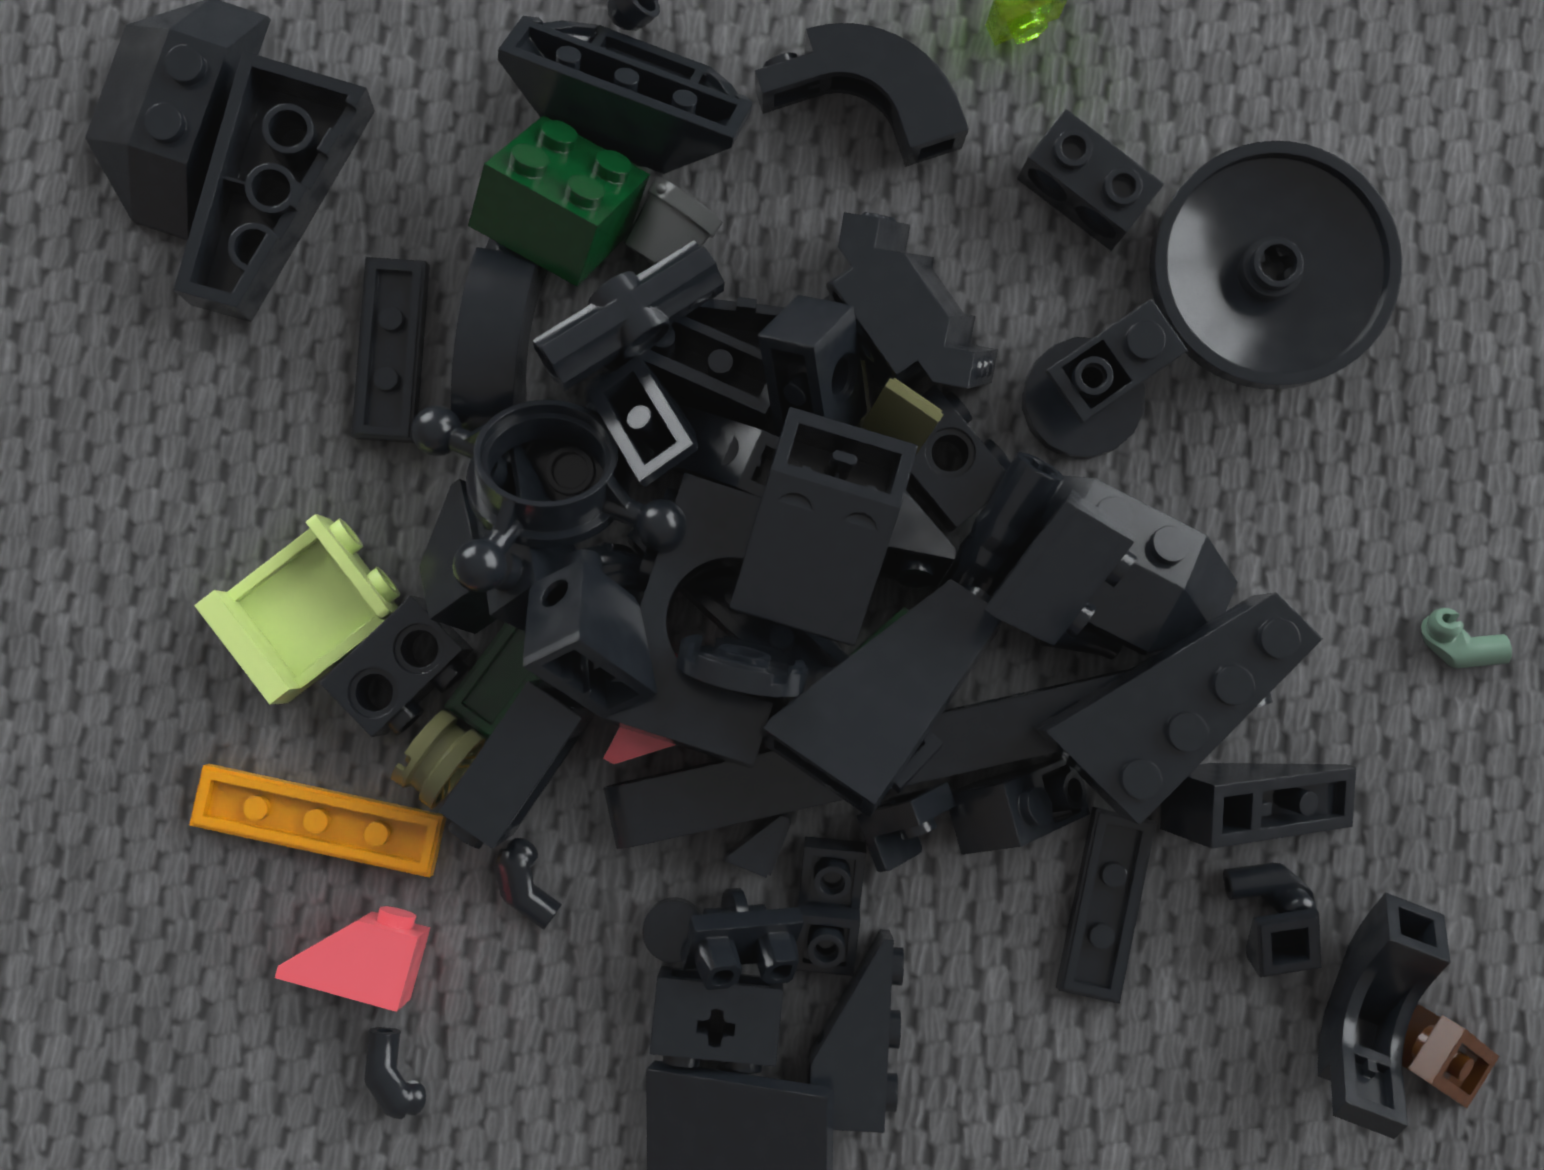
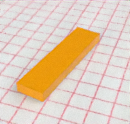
[189,764,446,878]

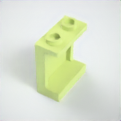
[194,514,400,705]

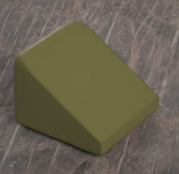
[863,378,944,455]

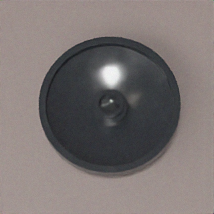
[1149,141,1402,390]

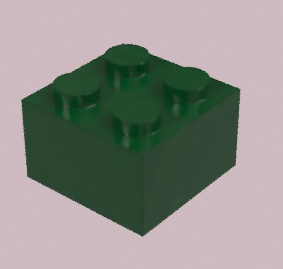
[468,115,650,286]

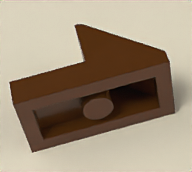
[1402,1005,1500,1108]

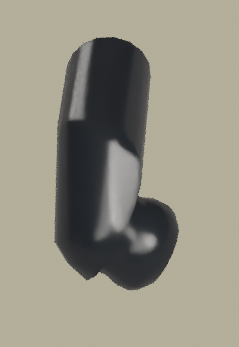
[494,838,562,930]

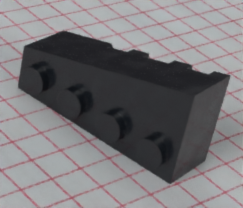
[173,51,375,322]

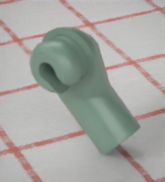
[1421,607,1512,668]

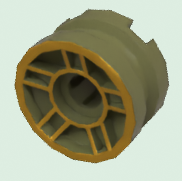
[391,709,486,809]

